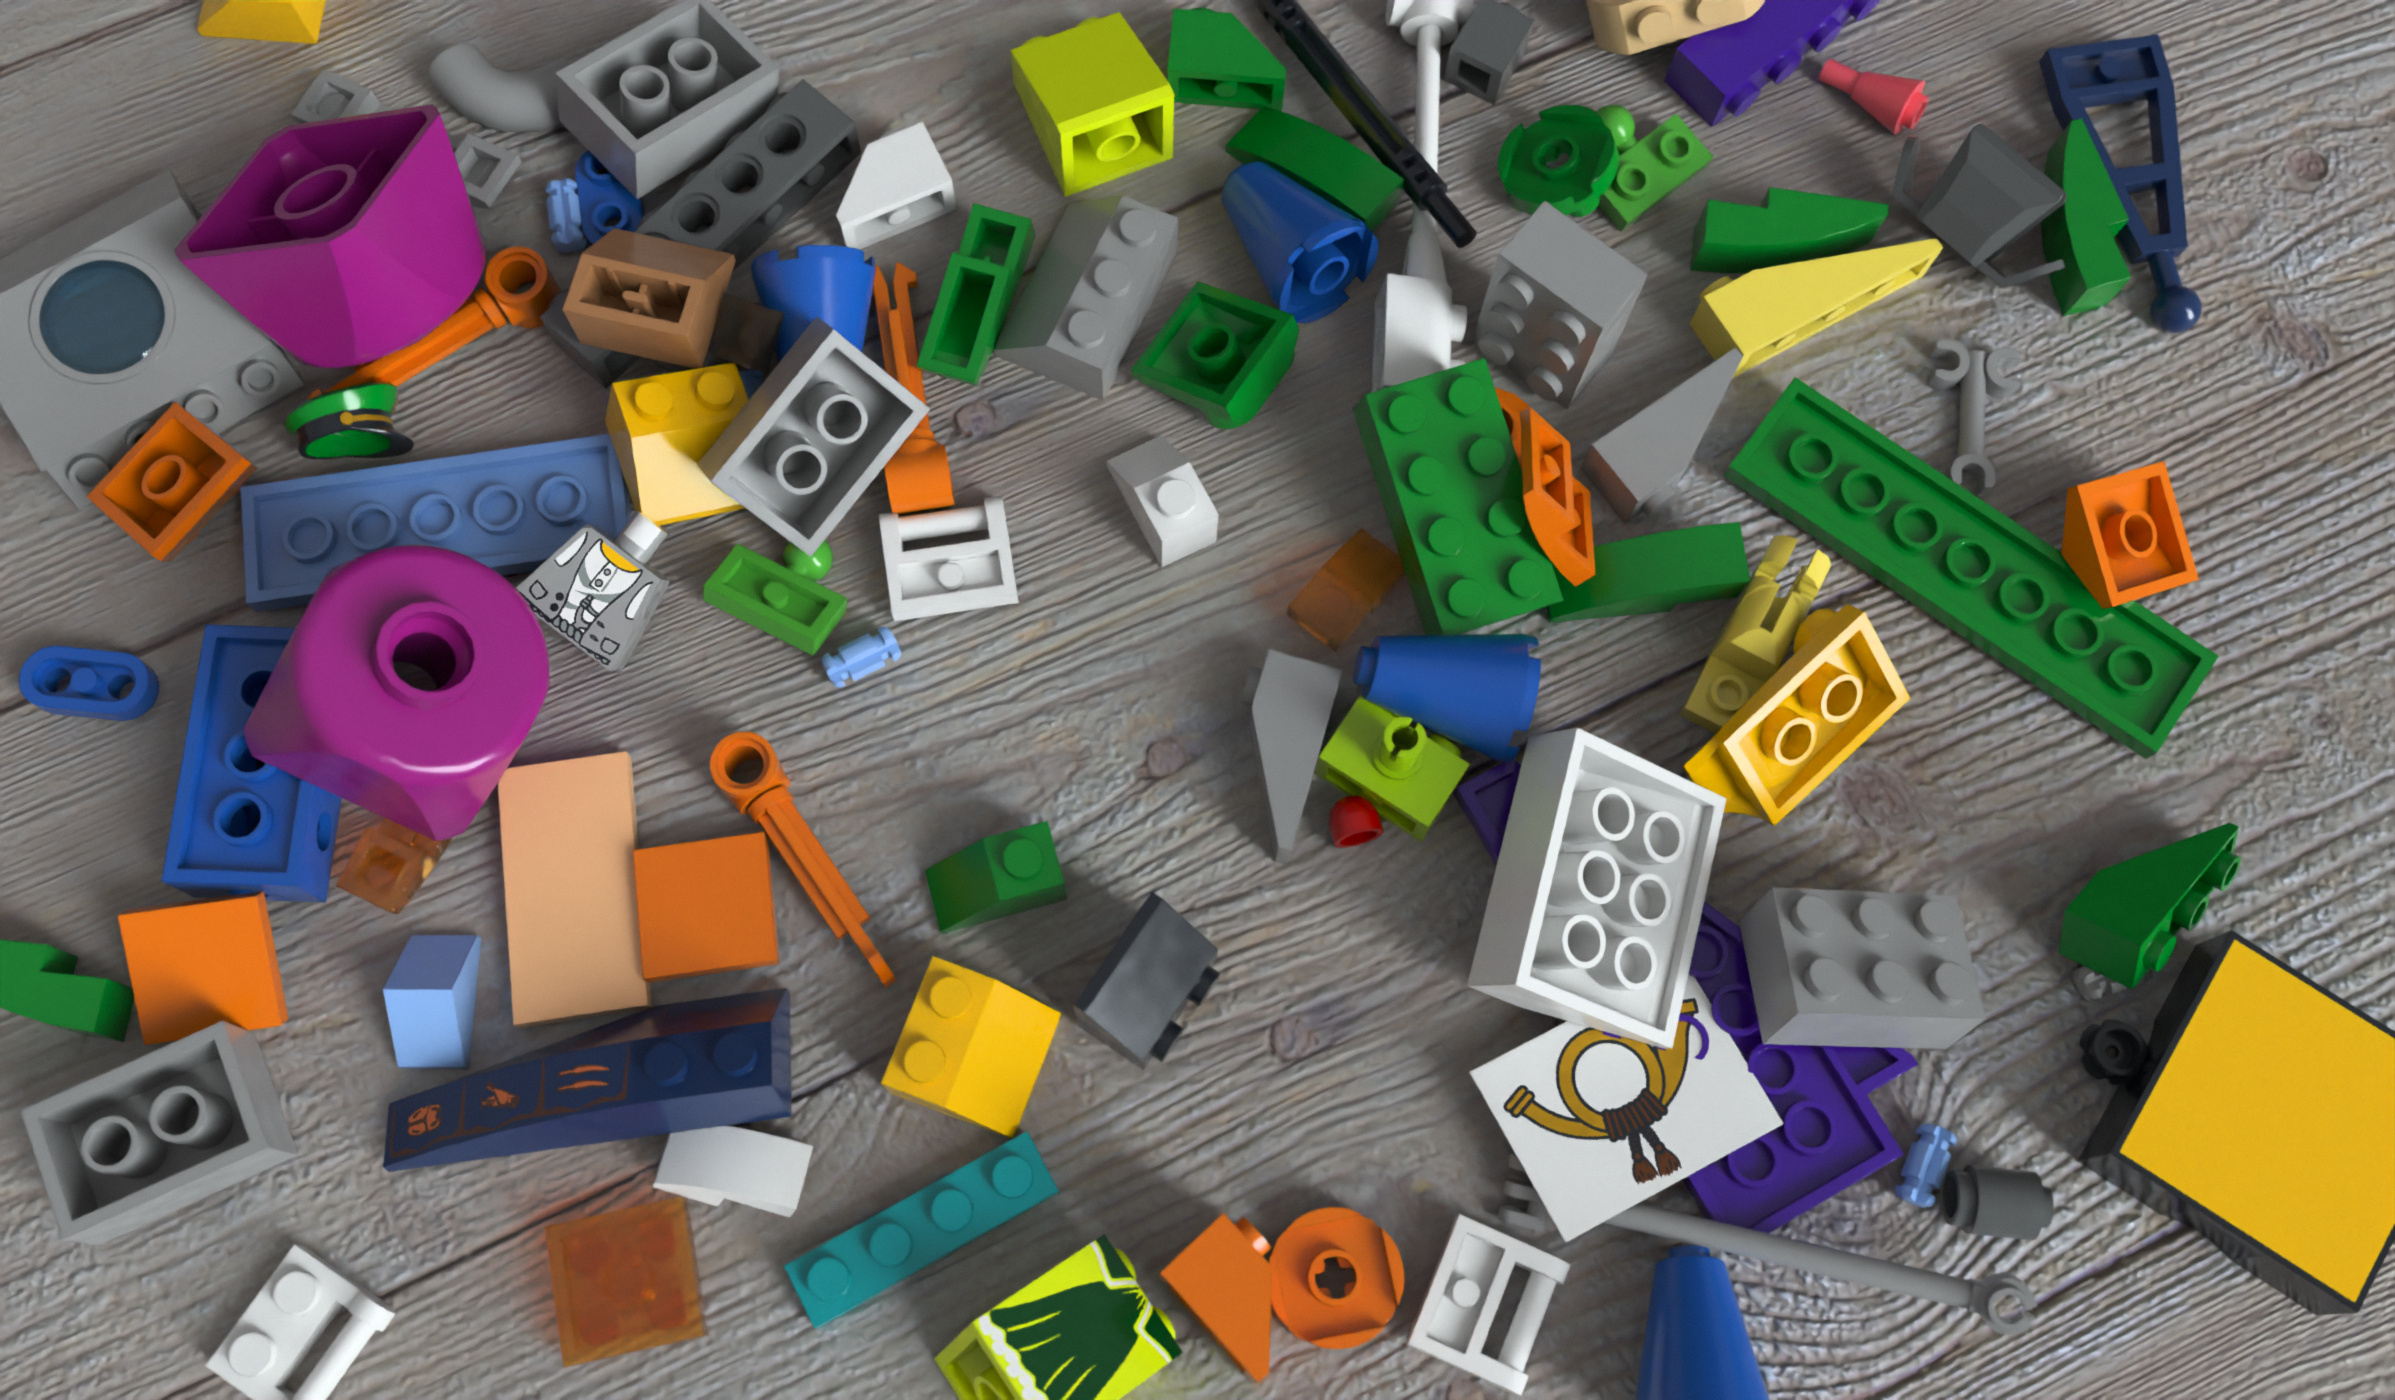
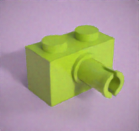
[1314,695,1470,842]

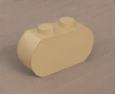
[1585,0,1765,55]

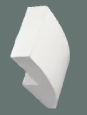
[652,1126,813,1218]

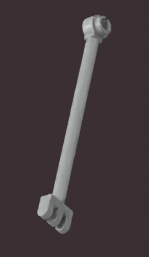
[1497,1152,2037,1335]

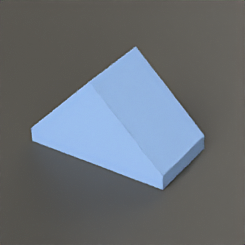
[383,935,481,1069]

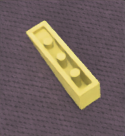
[1689,238,1943,379]

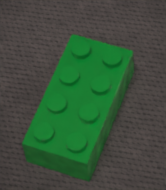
[1352,358,1564,635]

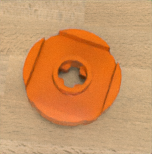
[1268,1207,1404,1349]

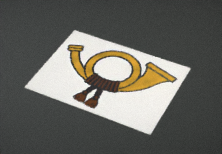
[1469,974,1784,1243]

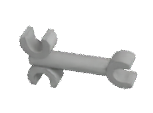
[1927,339,2021,497]

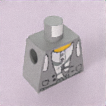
[516,511,669,671]

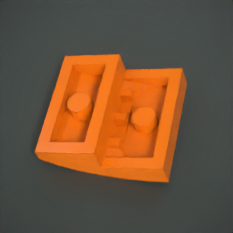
[1520,407,1596,587]

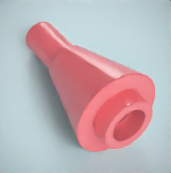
[1819,59,1929,136]

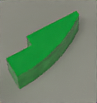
[1225,106,1404,232]
[2041,118,2131,317]
[1690,187,1889,274]
[916,203,1036,386]
[1547,522,1751,623]
[0,939,134,1042]

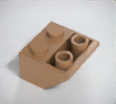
[563,228,736,369]

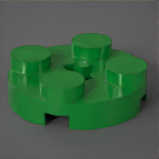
[1497,105,1619,217]

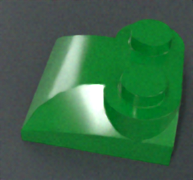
[1131,281,1300,429]

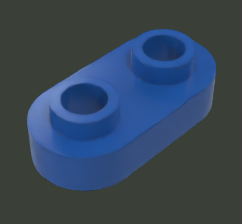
[575,150,645,246]
[19,646,159,721]

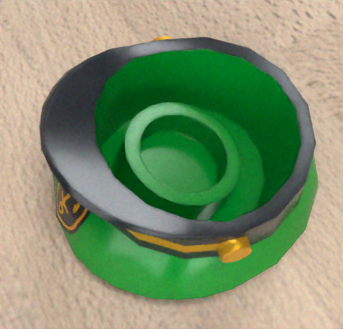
[283,381,414,460]

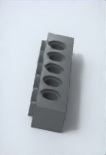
[540,79,861,389]

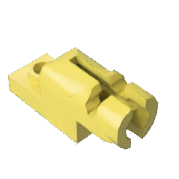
[1679,535,1831,734]

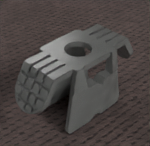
[1892,124,2067,289]

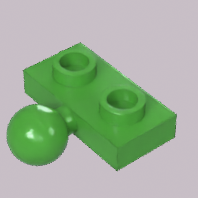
[1595,105,1714,232]
[703,540,847,656]

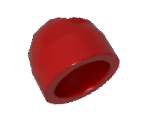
[1328,795,1384,848]

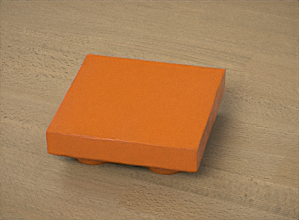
[633,832,780,983]
[117,891,289,1045]

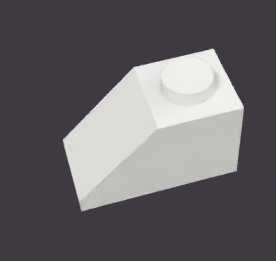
[836,122,957,250]
[1106,436,1219,568]

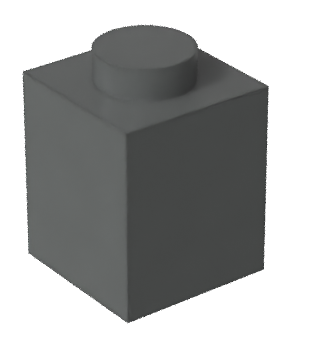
[1443,0,1535,105]

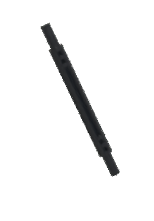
[1258,0,1477,248]

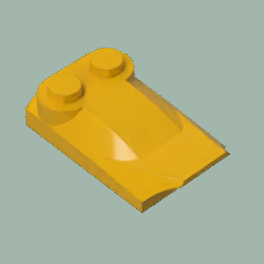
[1681,604,1910,826]

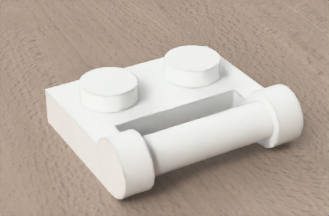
[879,496,1019,621]
[1405,1214,1570,1396]
[205,1244,397,1400]

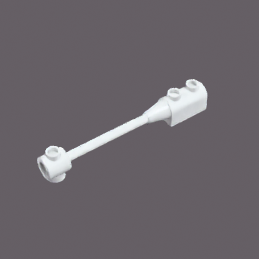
[1372,0,1474,392]

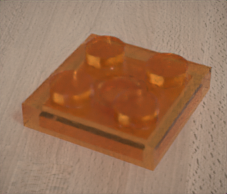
[545,1196,708,1367]

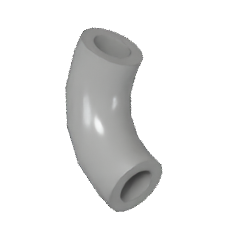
[428,43,570,132]

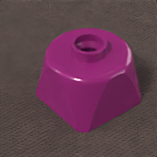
[174,104,487,368]
[243,545,550,841]

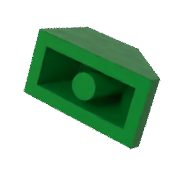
[1167,7,1286,111]
[925,821,1067,934]

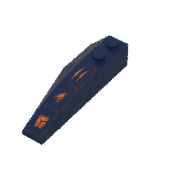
[383,988,792,1172]

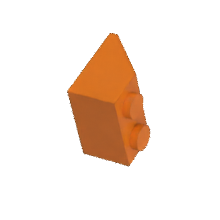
[86,402,258,562]
[1159,1213,1272,1383]

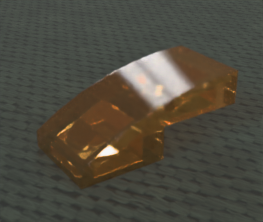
[1286,528,1405,652]
[336,817,453,915]

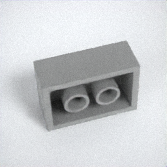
[555,0,779,199]
[1472,201,1648,409]
[698,316,930,557]
[1739,887,1987,1049]
[20,1021,298,1245]

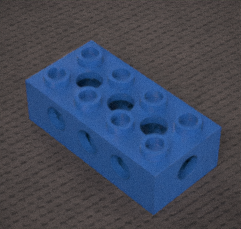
[161,624,342,903]

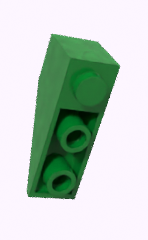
[2058,823,2241,990]

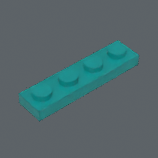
[784,1131,1060,1329]

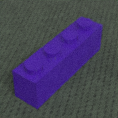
[1664,0,1880,127]

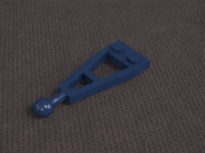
[2039,34,2202,333]

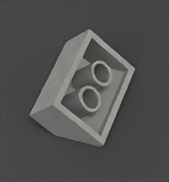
[994,195,1178,401]

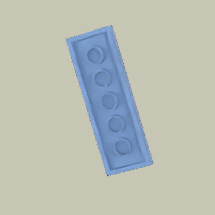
[240,434,631,612]

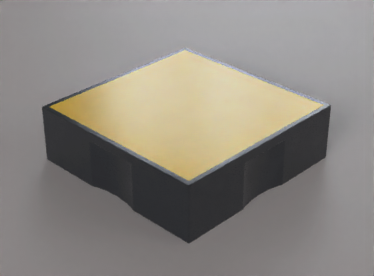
[2078,930,2395,1315]

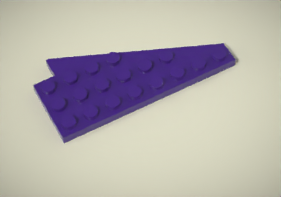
[1453,759,1918,1255]

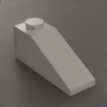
[1580,347,1743,524]
[1241,649,1343,865]

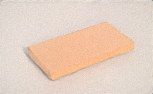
[498,751,652,1028]

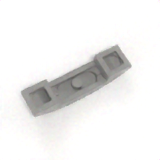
[290,68,522,208]

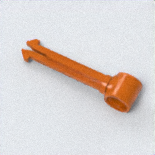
[307,246,561,400]
[872,262,955,514]
[710,732,897,988]

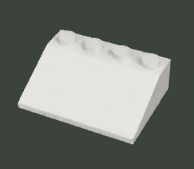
[1467,728,1727,1049]

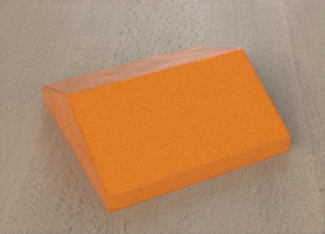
[2061,461,2199,609]

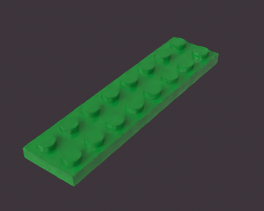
[1723,377,2219,759]

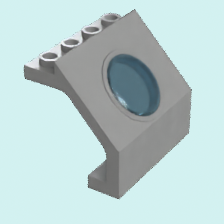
[0,169,304,510]

